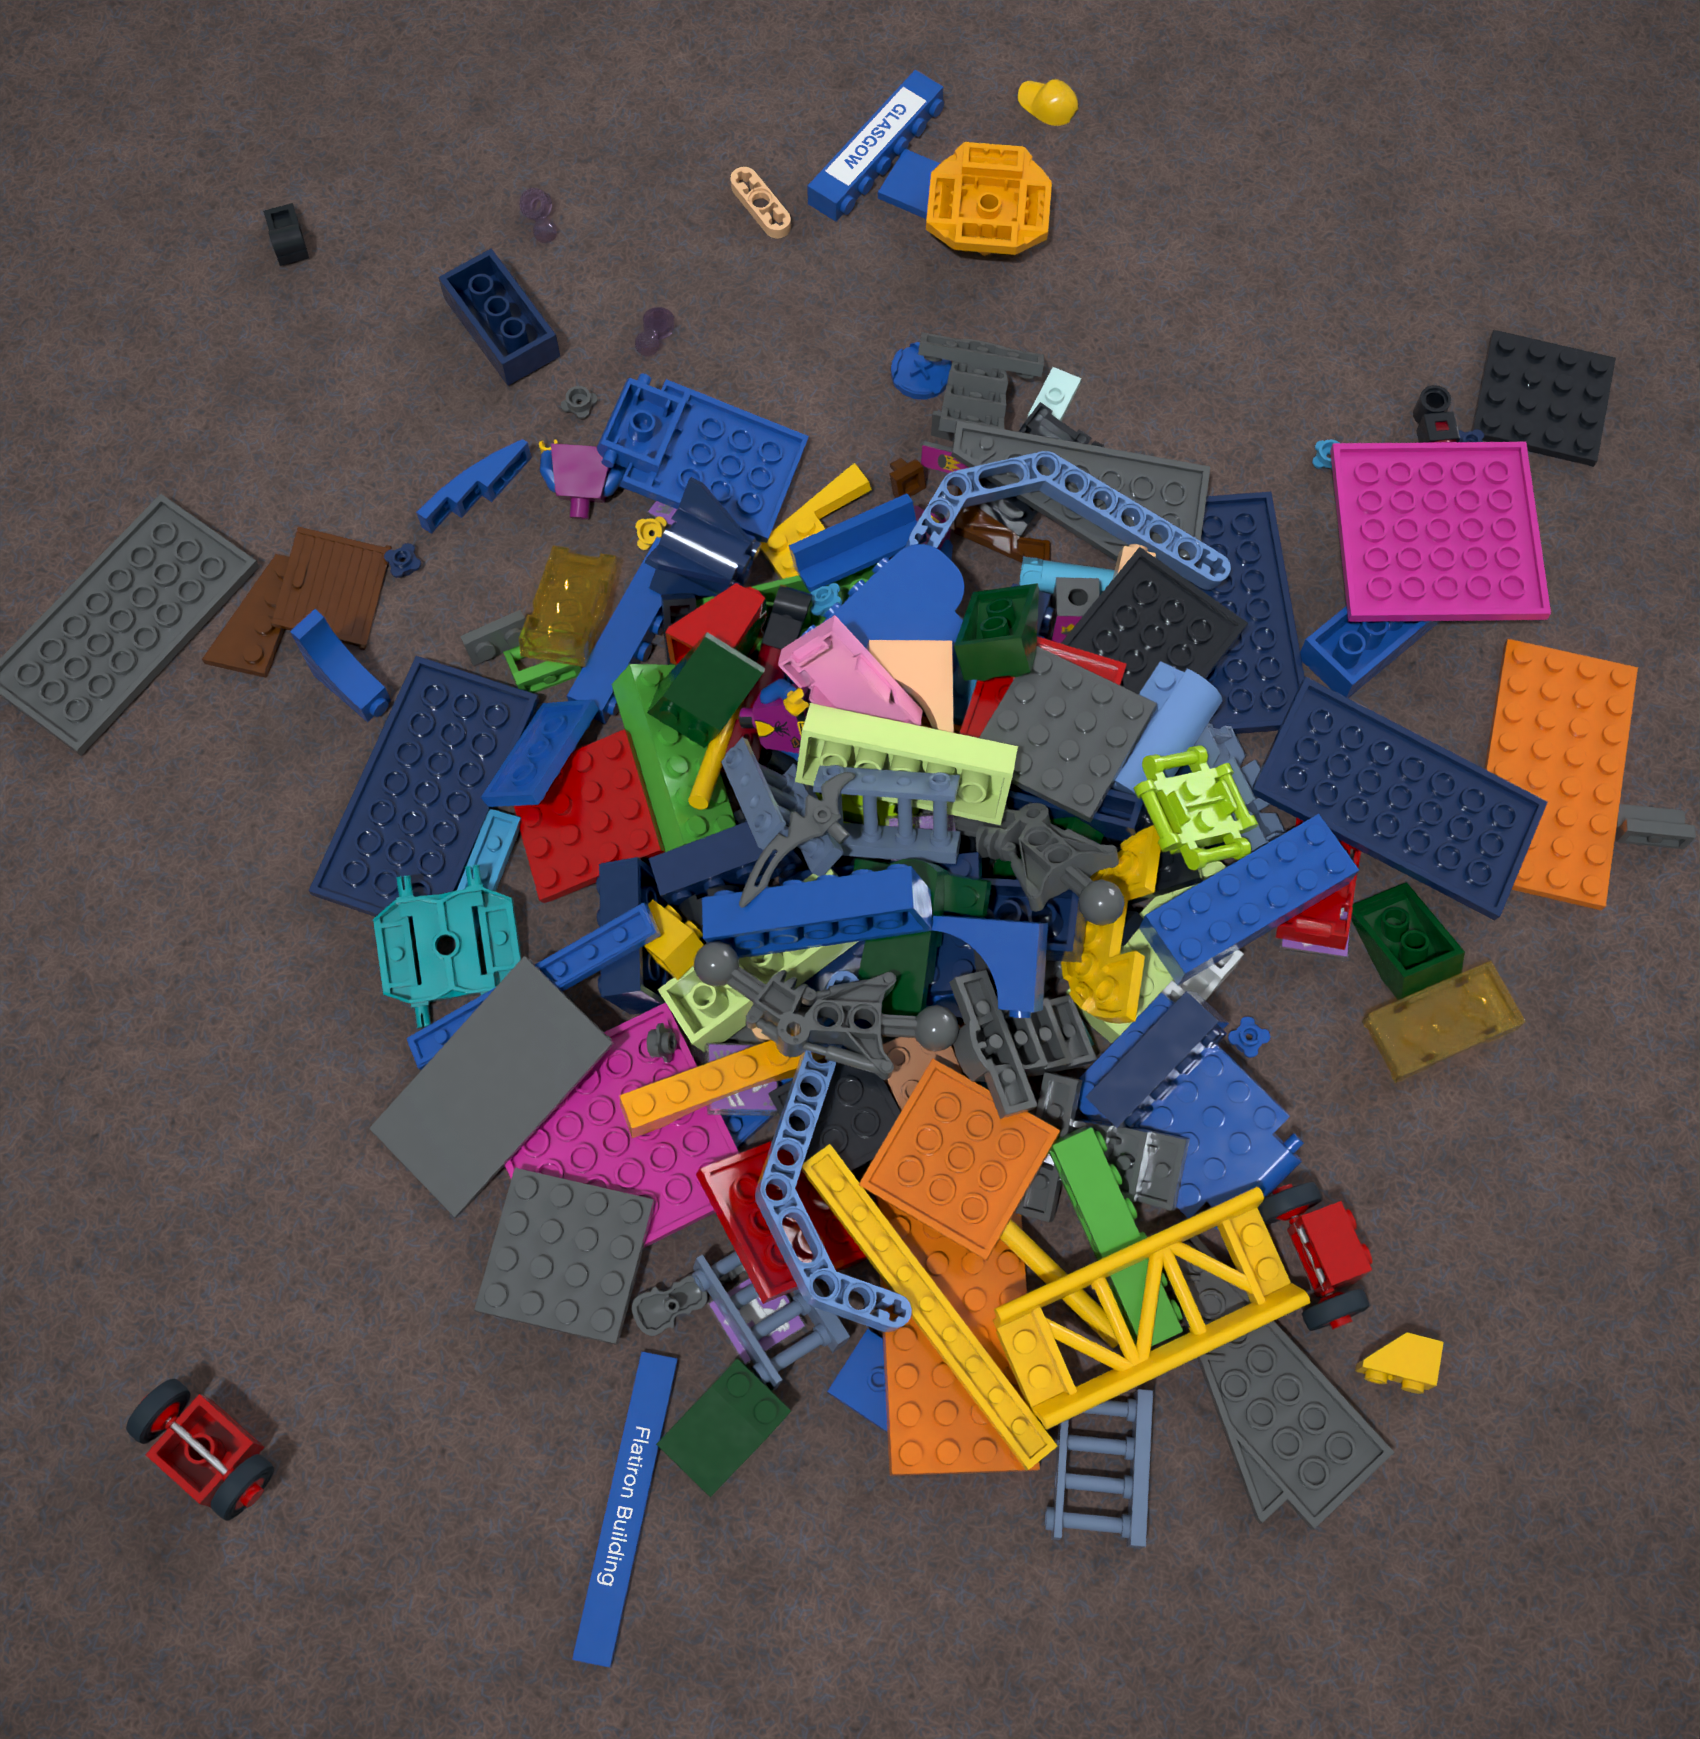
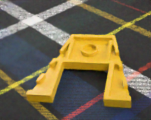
[760,463,872,579]

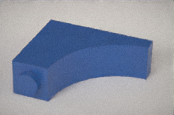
[290,609,391,723]
[932,915,1048,1018]

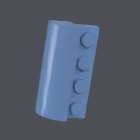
[1111,661,1223,796]

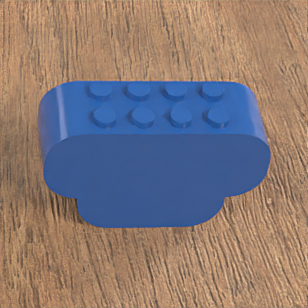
[787,544,964,707]

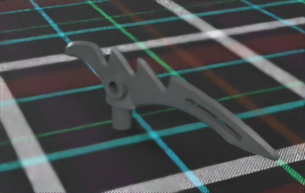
[739,772,855,908]

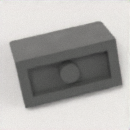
[1616,804,1696,849]

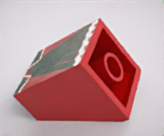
[665,583,767,665]

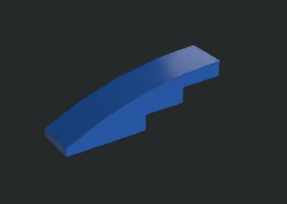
[416,439,532,534]

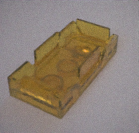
[519,545,617,667]
[1362,961,1526,1083]

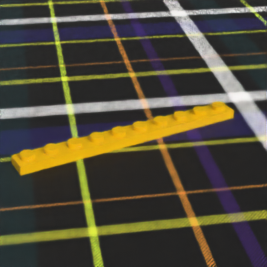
[801,1144,1058,1471]

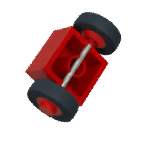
[1257,1182,1373,1331]
[126,1379,274,1521]

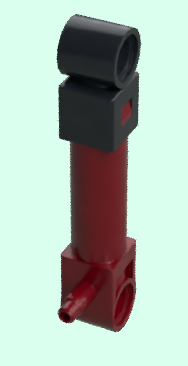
[1413,385,1460,443]
[720,584,812,774]

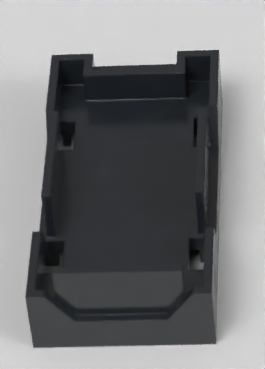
[976,402,1092,537]

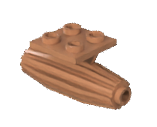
[882,1023,965,1112]

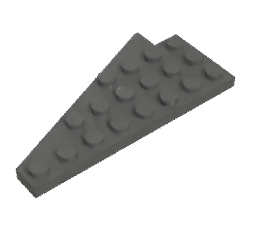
[951,421,1210,561]
[1167,1236,1395,1530]

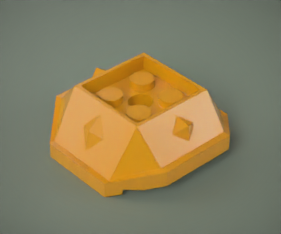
[926,142,1052,256]

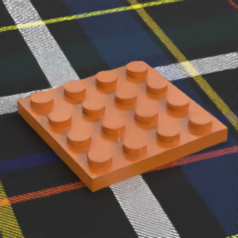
[858,1058,1060,1261]

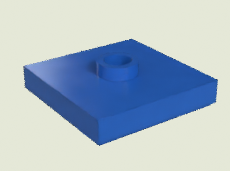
[827,1329,888,1433]

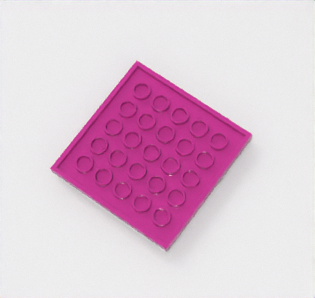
[1330,442,1551,622]
[505,1002,739,1248]

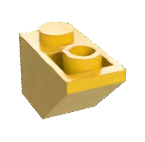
[644,900,704,980]
[1355,1332,1444,1394]

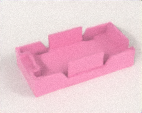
[778,615,923,726]

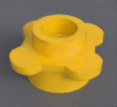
[635,516,667,550]

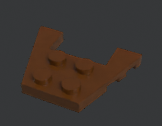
[954,478,1050,563]

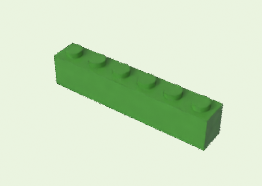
[1049,1126,1183,1347]

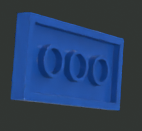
[481,699,599,807]

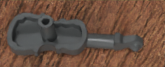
[632,1265,747,1336]

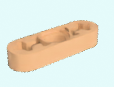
[730,167,791,238]

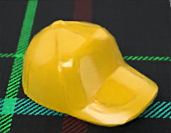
[1018,79,1078,126]

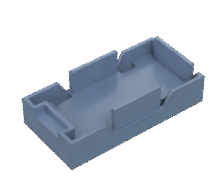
[1194,723,1286,853]

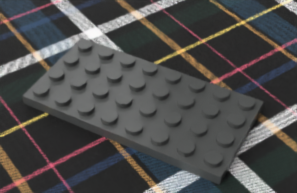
[0,494,259,756]

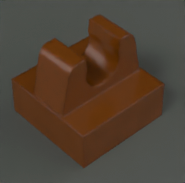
[889,458,926,498]

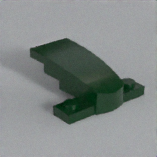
[853,858,992,1016]

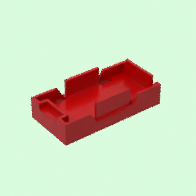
[1275,818,1362,950]

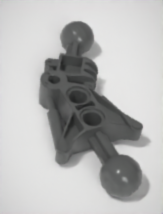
[919,803,1125,926]
[693,941,959,1080]

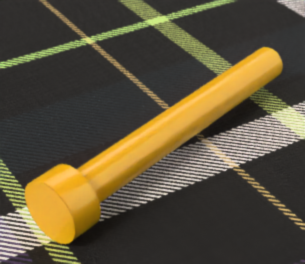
[688,700,744,810]
[1000,1219,1118,1348]

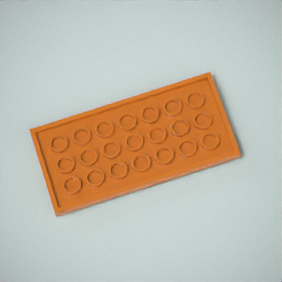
[1484,639,1638,910]
[876,1196,1040,1476]

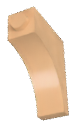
[866,640,954,733]

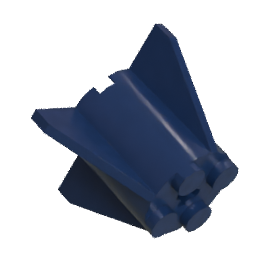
[645,477,762,596]

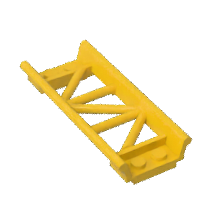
[993,1187,1310,1430]

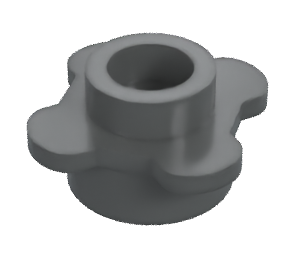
[561,386,598,419]
[647,1023,677,1063]

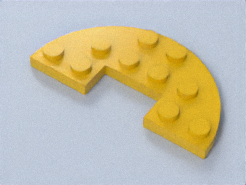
[1061,825,1161,1024]

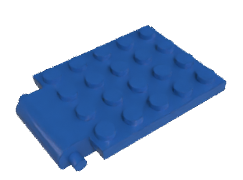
[597,373,809,543]
[1077,992,1304,1230]

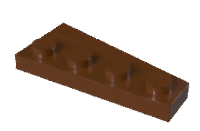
[202,554,289,678]

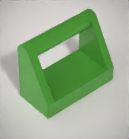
[503,629,581,693]

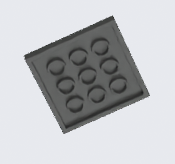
[979,646,1157,823]
[474,1168,656,1345]

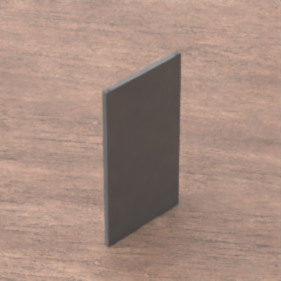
[369,956,614,1218]

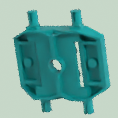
[373,865,522,1028]

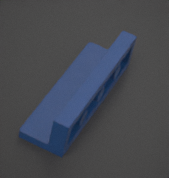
[789,494,927,592]

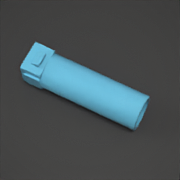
[1019,556,1114,595]

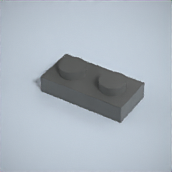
[460,610,533,666]

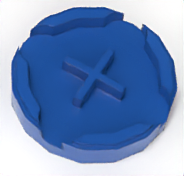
[891,342,952,400]

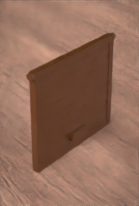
[271,527,392,650]

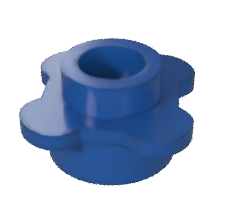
[1228,1017,1270,1058]

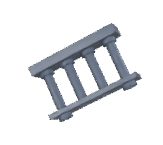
[721,737,844,876]
[813,765,961,864]
[692,1251,850,1392]
[1045,1389,1153,1549]

